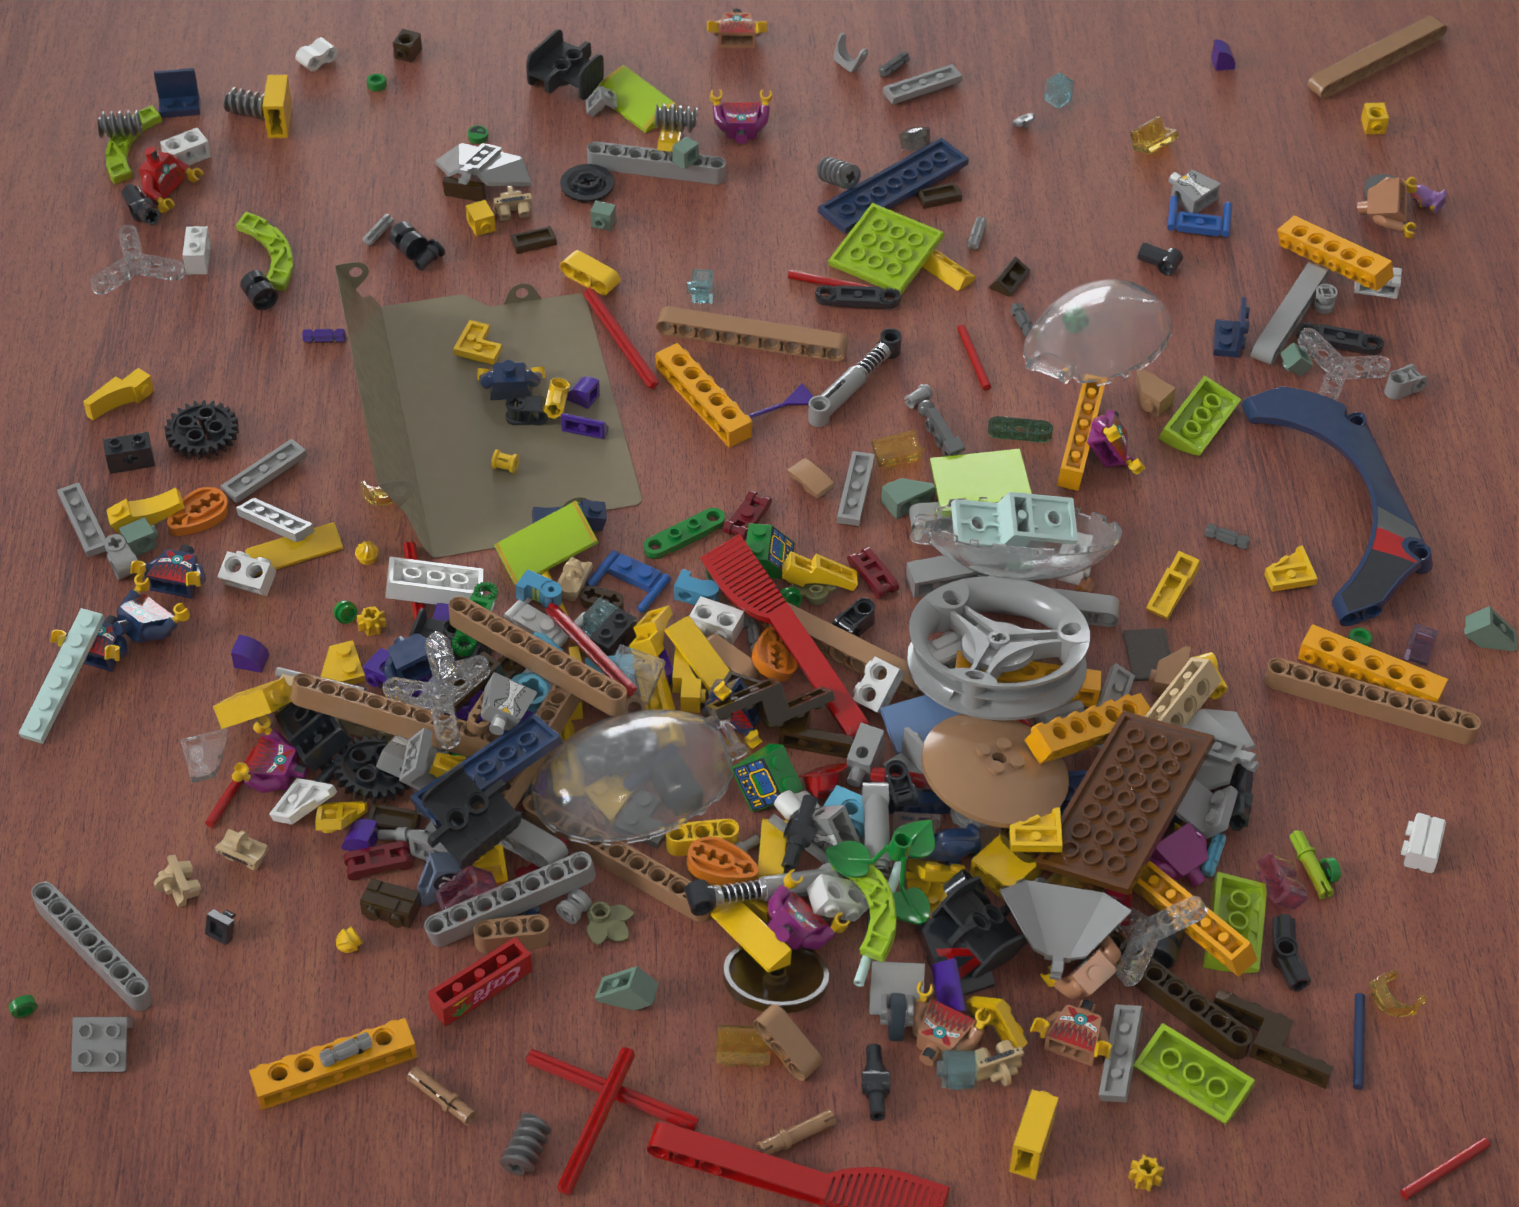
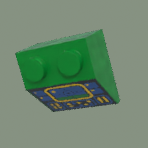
[746,523,795,580]
[730,744,804,812]

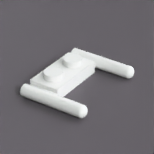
[503,598,590,647]

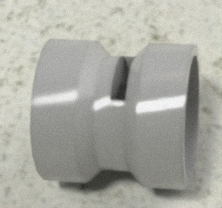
[1313,284,1338,314]
[556,888,592,924]

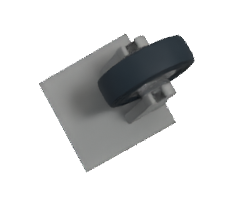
[869,961,925,1042]

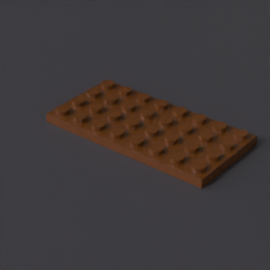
[1035,711,1215,895]

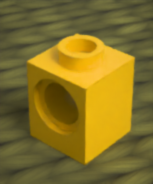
[1361,103,1389,135]
[466,200,496,237]

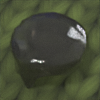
[899,126,931,151]

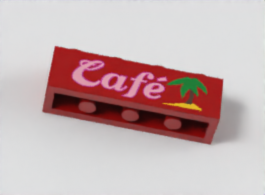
[428,937,532,1027]

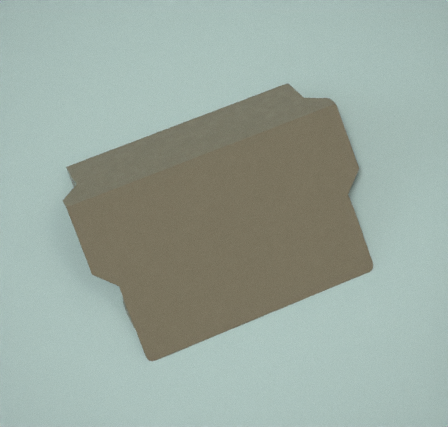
[335,262,642,558]

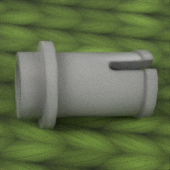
[904,384,933,409]

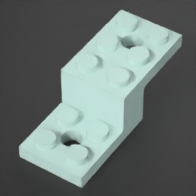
[951,492,1078,552]

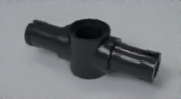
[781,795,818,870]
[861,1044,890,1121]

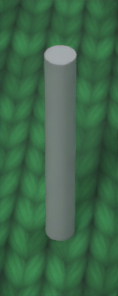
[768,814,829,864]

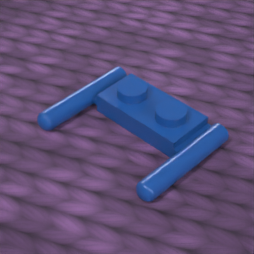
[1167,196,1232,237]
[586,550,671,613]

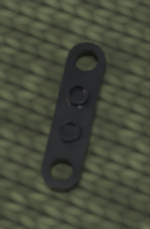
[815,285,901,309]
[1296,322,1384,355]

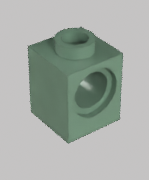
[119,517,159,557]

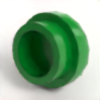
[780,587,802,607]
[333,600,357,624]

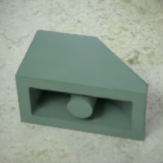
[881,478,935,519]
[1464,606,1517,651]
[595,966,659,1011]

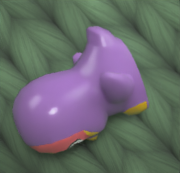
[1410,184,1447,214]

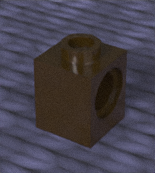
[392,29,422,63]

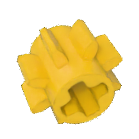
[357,606,387,636]
[1128,1155,1164,1192]

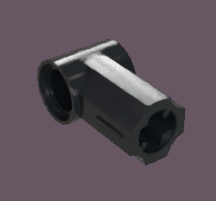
[1137,242,1183,276]

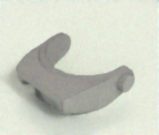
[834,33,868,72]

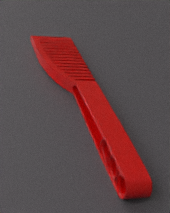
[699,534,870,739]
[646,1122,950,1207]

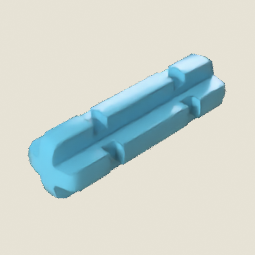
[1201,833,1226,877]

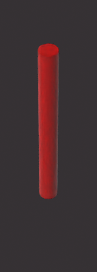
[788,270,872,287]
[957,324,991,391]
[205,746,256,828]
[1400,1137,1491,1200]

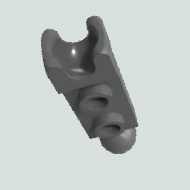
[918,400,965,457]

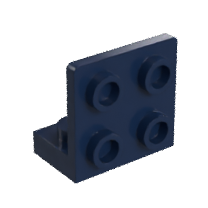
[154,68,200,118]
[1213,297,1250,358]

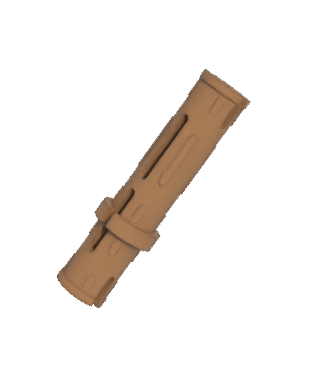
[407,1066,478,1126]
[756,1109,836,1155]

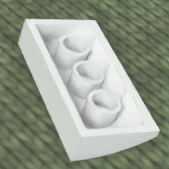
[386,557,483,604]

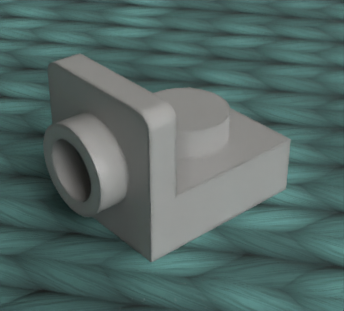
[585,85,617,117]

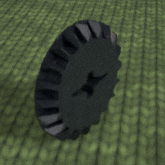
[560,164,614,203]

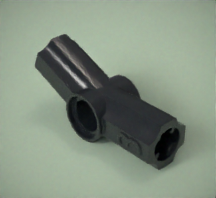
[121,183,161,226]
[1229,767,1253,831]
[1271,914,1311,992]

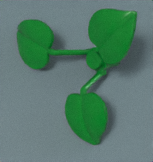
[826,820,935,925]

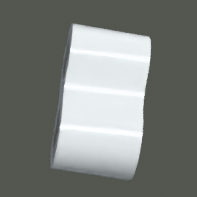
[296,38,338,71]
[774,790,821,821]

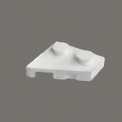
[270,778,337,824]

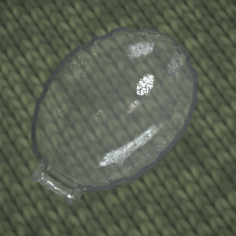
[1023,279,1173,386]
[910,497,1122,581]
[532,709,749,846]

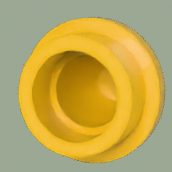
[355,541,379,565]
[336,926,363,953]

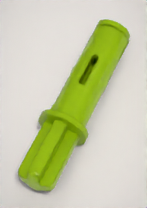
[1289,830,1334,900]

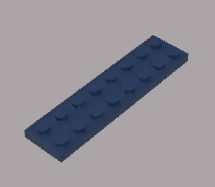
[818,137,969,234]

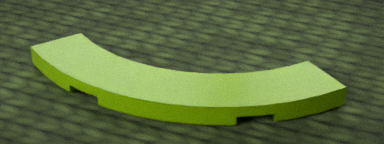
[105,105,162,185]
[236,212,293,291]
[831,864,897,963]

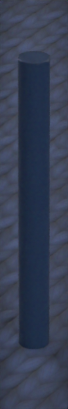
[1353,993,1365,1090]

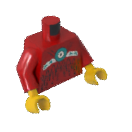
[139,147,203,213]

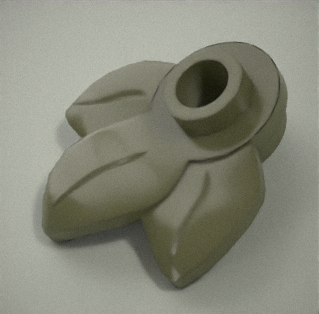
[791,583,838,605]
[587,901,634,945]

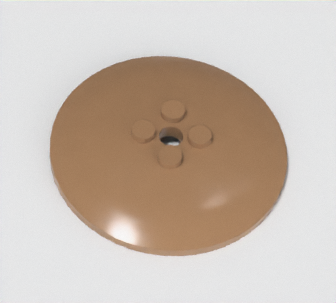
[921,714,1069,828]

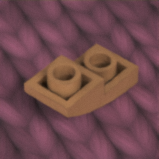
[787,458,835,498]

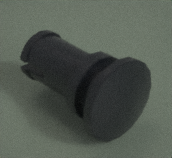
[413,239,445,271]

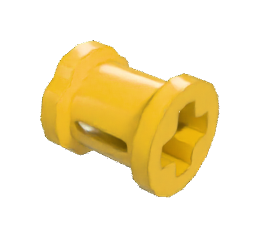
[491,449,519,474]

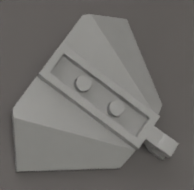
[436,143,531,186]
[1181,709,1260,790]
[1000,880,1131,980]

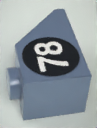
[417,852,467,906]

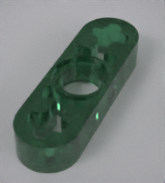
[988,416,1053,443]

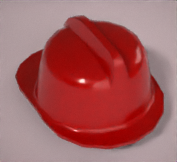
[799,763,848,799]

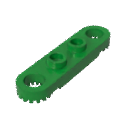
[644,508,725,559]
[452,581,498,656]

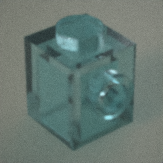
[1044,72,1074,109]
[687,269,714,303]
[583,597,619,636]
[936,1050,975,1090]

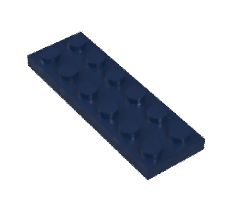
[410,713,563,828]

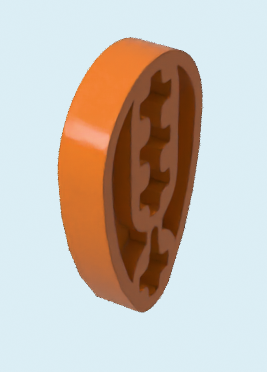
[167,487,229,536]
[752,625,798,682]
[687,836,759,886]

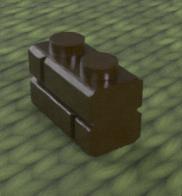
[360,878,422,928]

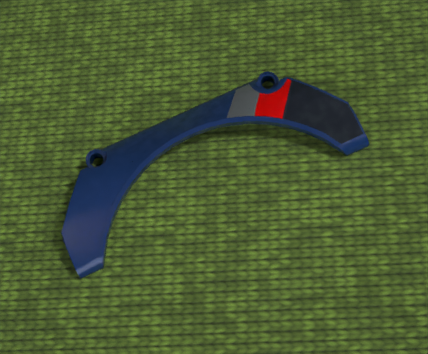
[1242,386,1433,627]

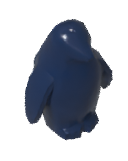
[925,824,981,866]

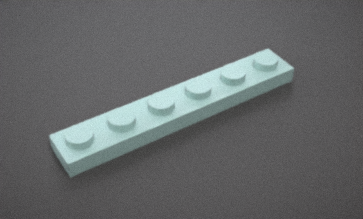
[18,608,105,744]

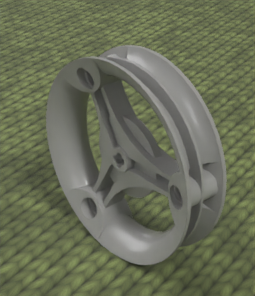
[907,576,1090,720]

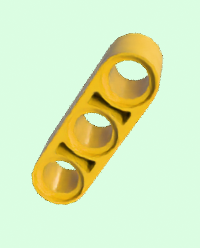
[560,250,621,296]
[666,819,739,856]
[757,819,788,880]

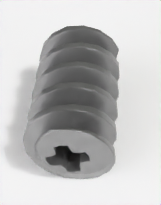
[224,87,265,119]
[655,103,698,133]
[97,110,142,138]
[817,156,861,189]
[500,1113,552,1176]

